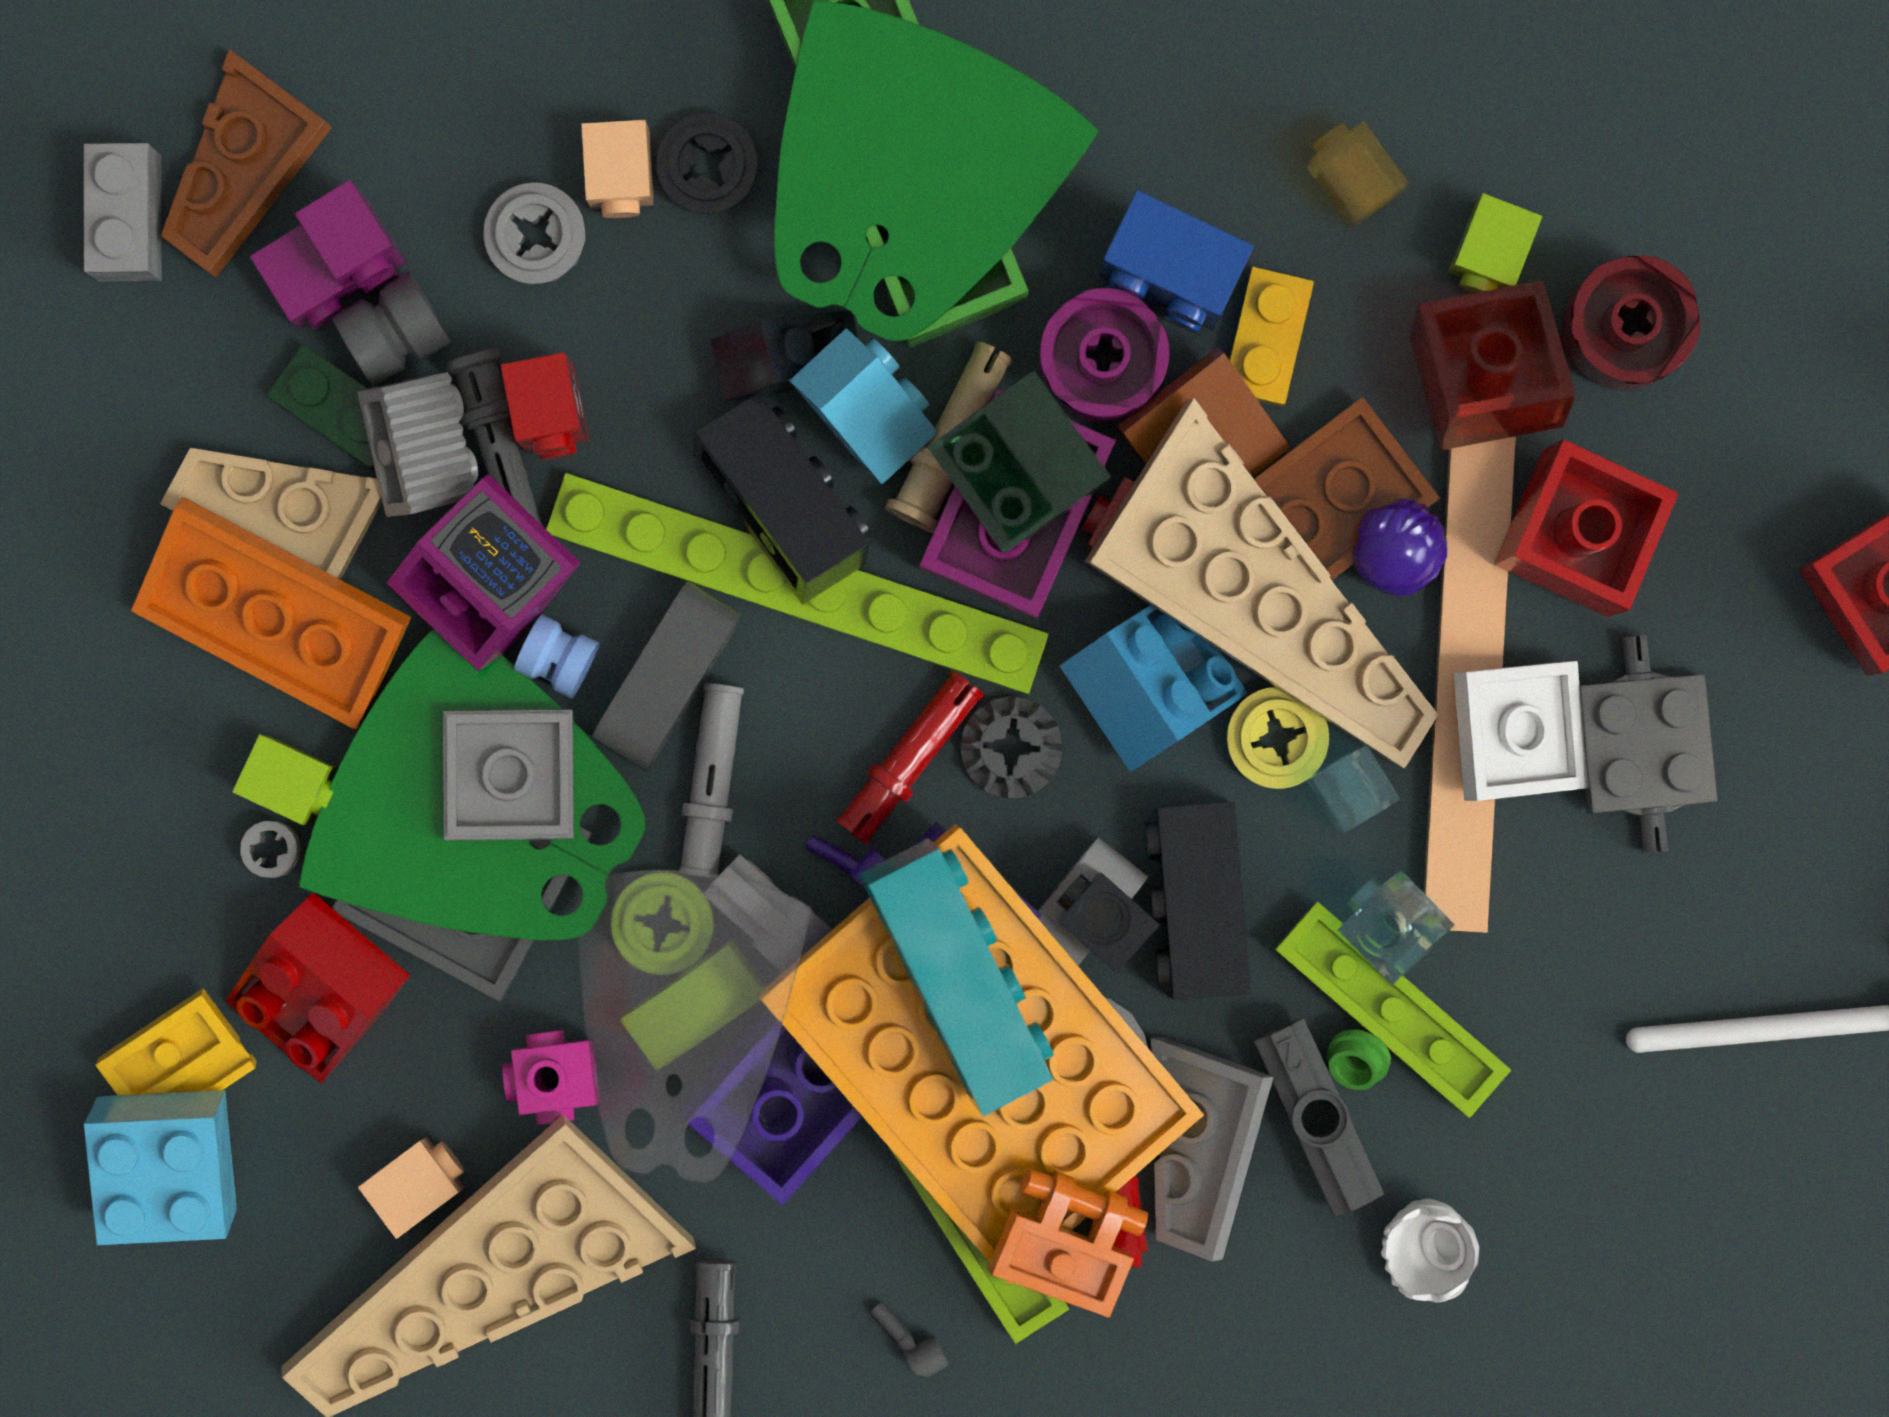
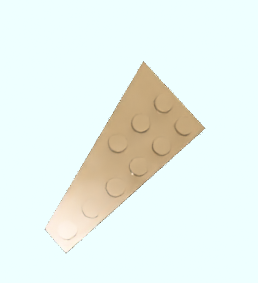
[1085,398,1438,769]
[282,1114,696,1417]

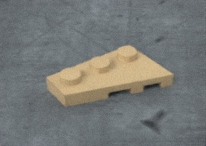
[160,448,382,580]

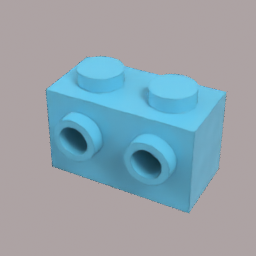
[789,328,938,484]

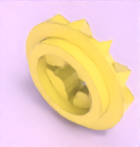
[1227,687,1329,789]

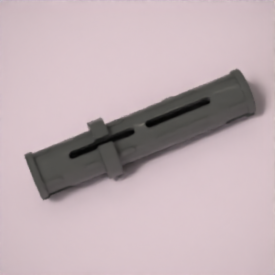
[689,1259,740,1417]

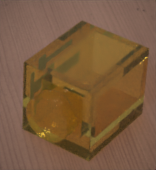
[1307,121,1409,229]

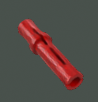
[835,670,984,846]

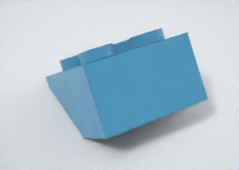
[1059,605,1248,772]

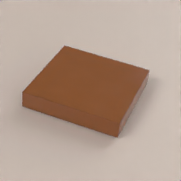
[1116,347,1291,478]

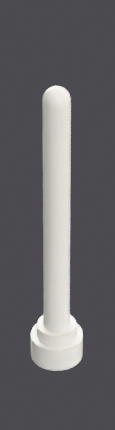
[1626,1005,1889,1053]

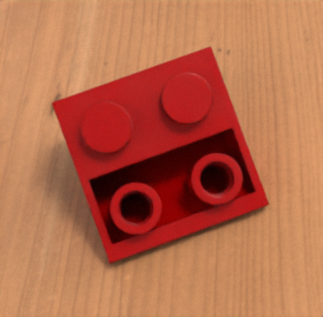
[225,892,411,1084]

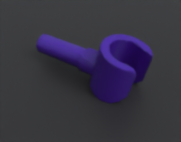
[806,835,886,886]

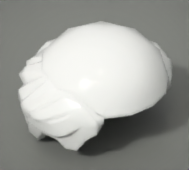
[1381,1198,1479,1303]

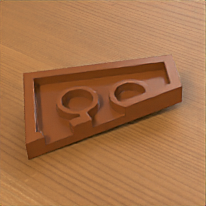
[161,49,332,278]

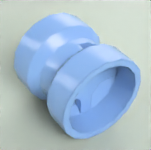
[514,614,600,699]

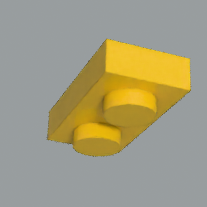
[1229,267,1314,407]

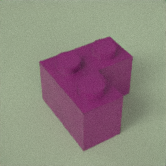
[250,180,407,330]

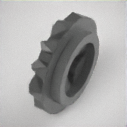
[961,696,1063,798]

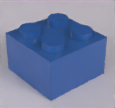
[1099,190,1254,334]

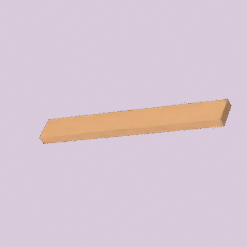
[1421,420,1516,933]

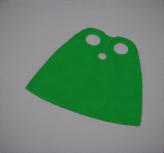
[774,0,1099,341]
[299,629,646,940]

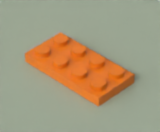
[131,498,411,730]

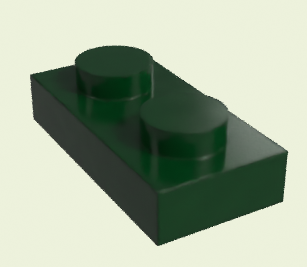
[266,343,375,470]

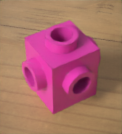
[502,1030,601,1125]

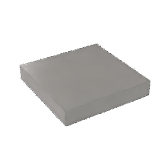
[443,710,574,841]

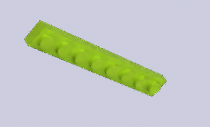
[546,473,1049,695]

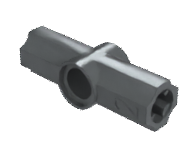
[1253,1018,1384,1217]

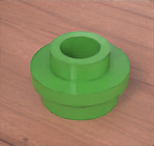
[1327,1030,1391,1090]

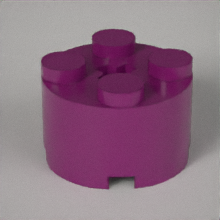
[1039,288,1169,424]

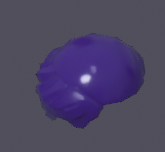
[1353,498,1448,596]

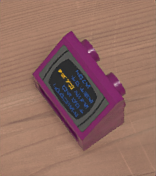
[387,474,581,672]

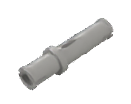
[679,683,744,878]

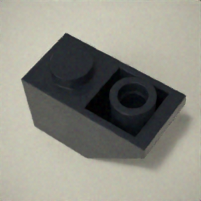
[710,310,859,402]

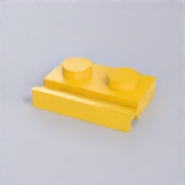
[95,988,257,1096]

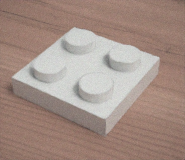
[1454,661,1588,801]

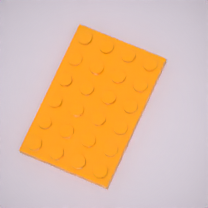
[757,823,1204,1285]

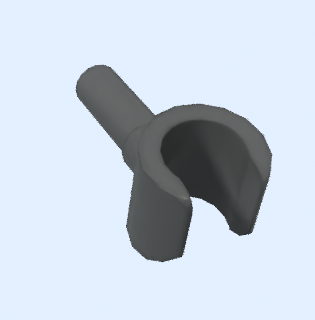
[870,1302,949,1377]

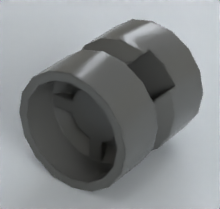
[332,271,452,387]

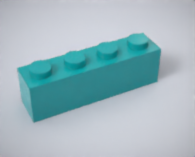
[858,839,1054,1116]

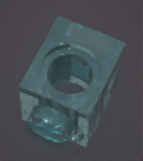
[1306,744,1401,833]
[1338,870,1455,985]

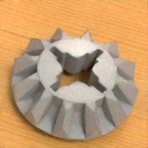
[483,182,586,285]

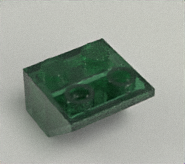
[927,371,1111,554]

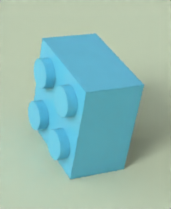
[84,1090,237,1245]

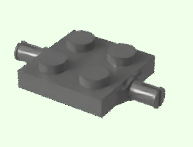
[1580,635,1718,853]

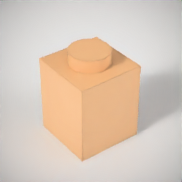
[581,120,654,218]
[358,1137,465,1239]

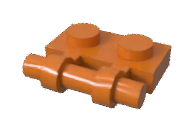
[987,1168,1148,1318]

